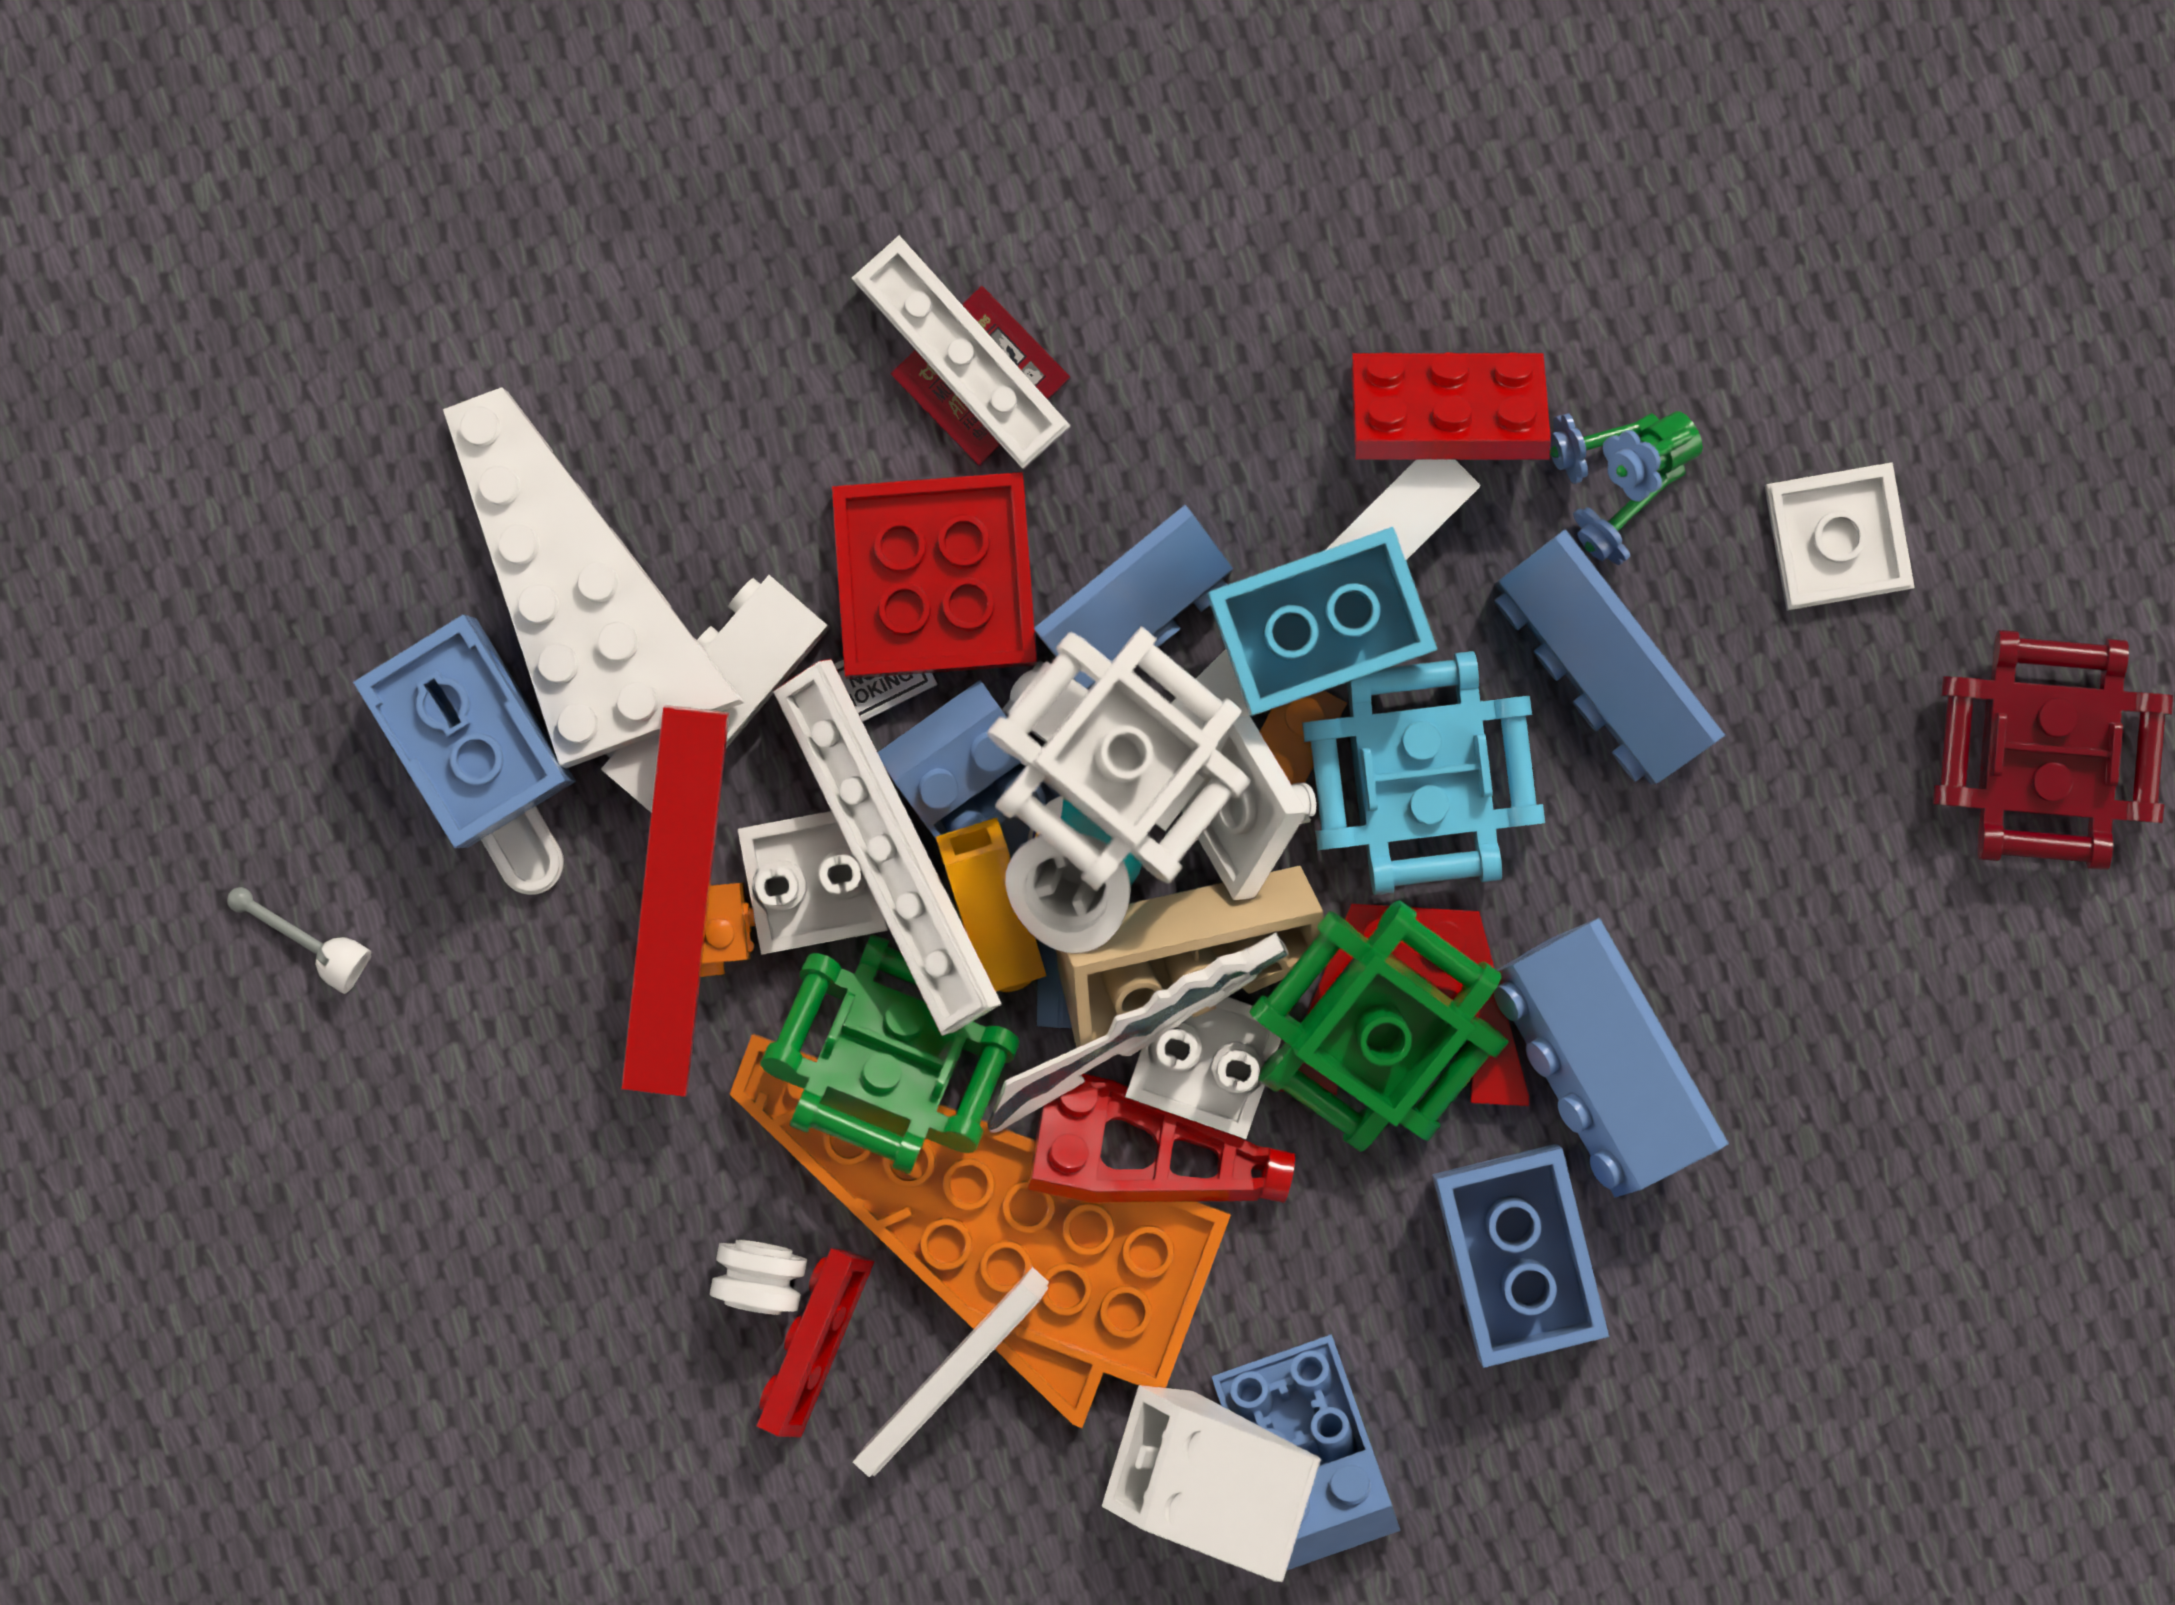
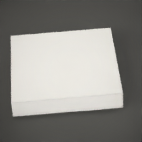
[1764,462,1914,611]

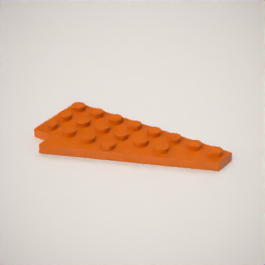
[730,1034,1231,1428]

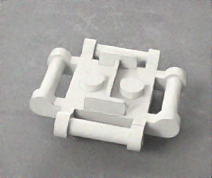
[987,626,1250,890]

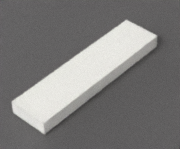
[852,235,1071,469]
[853,1267,1049,1477]

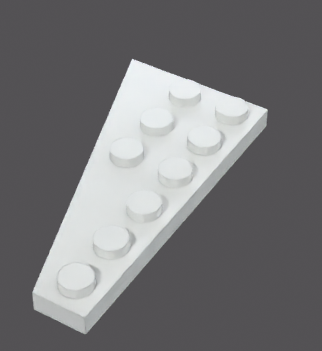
[443,387,744,769]

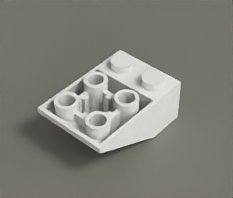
[1102,1385,1321,1582]

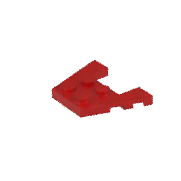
[1279,903,1529,1106]

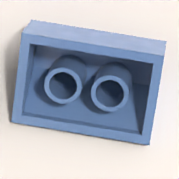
[1034,505,1233,689]

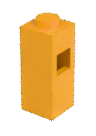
[936,817,1047,992]

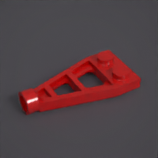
[1028,1069,1295,1203]

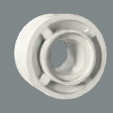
[710,1240,807,1315]

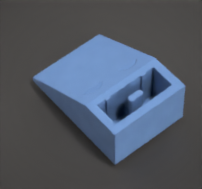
[877,680,1061,859]
[1211,1334,1401,1571]

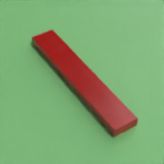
[622,705,730,1097]

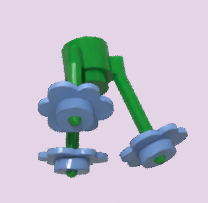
[1550,411,1703,565]

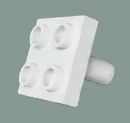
[738,811,888,955]
[1125,997,1281,1139]

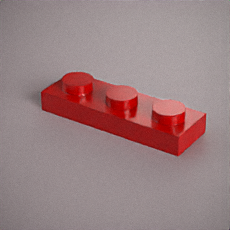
[757,1248,875,1438]

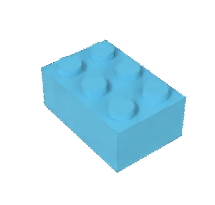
[1207,526,1437,717]

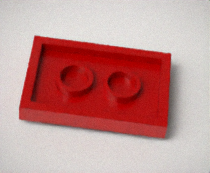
[1352,352,1551,460]

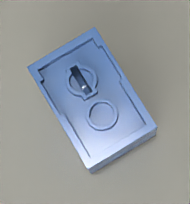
[353,614,576,848]

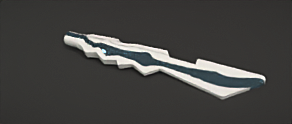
[987,933,1289,1133]

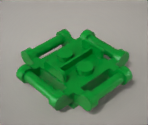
[1249,900,1509,1152]
[760,933,1020,1175]

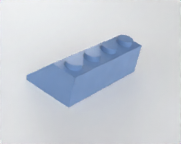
[1494,530,1725,785]
[1494,918,1729,1197]

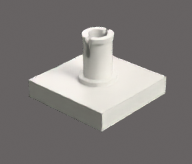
[1182,716,1316,900]

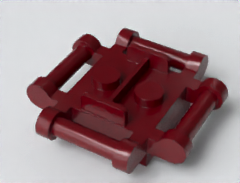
[1933,630,2173,870]

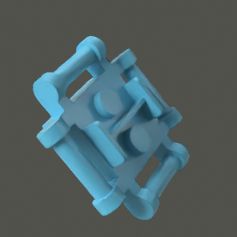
[1302,651,1545,895]

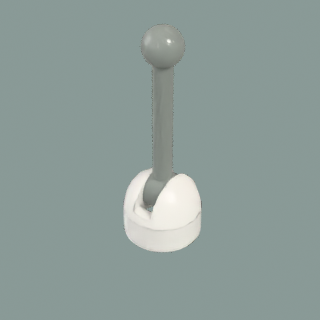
[227,887,372,994]

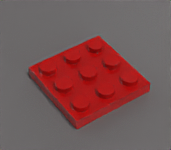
[832,472,1037,679]

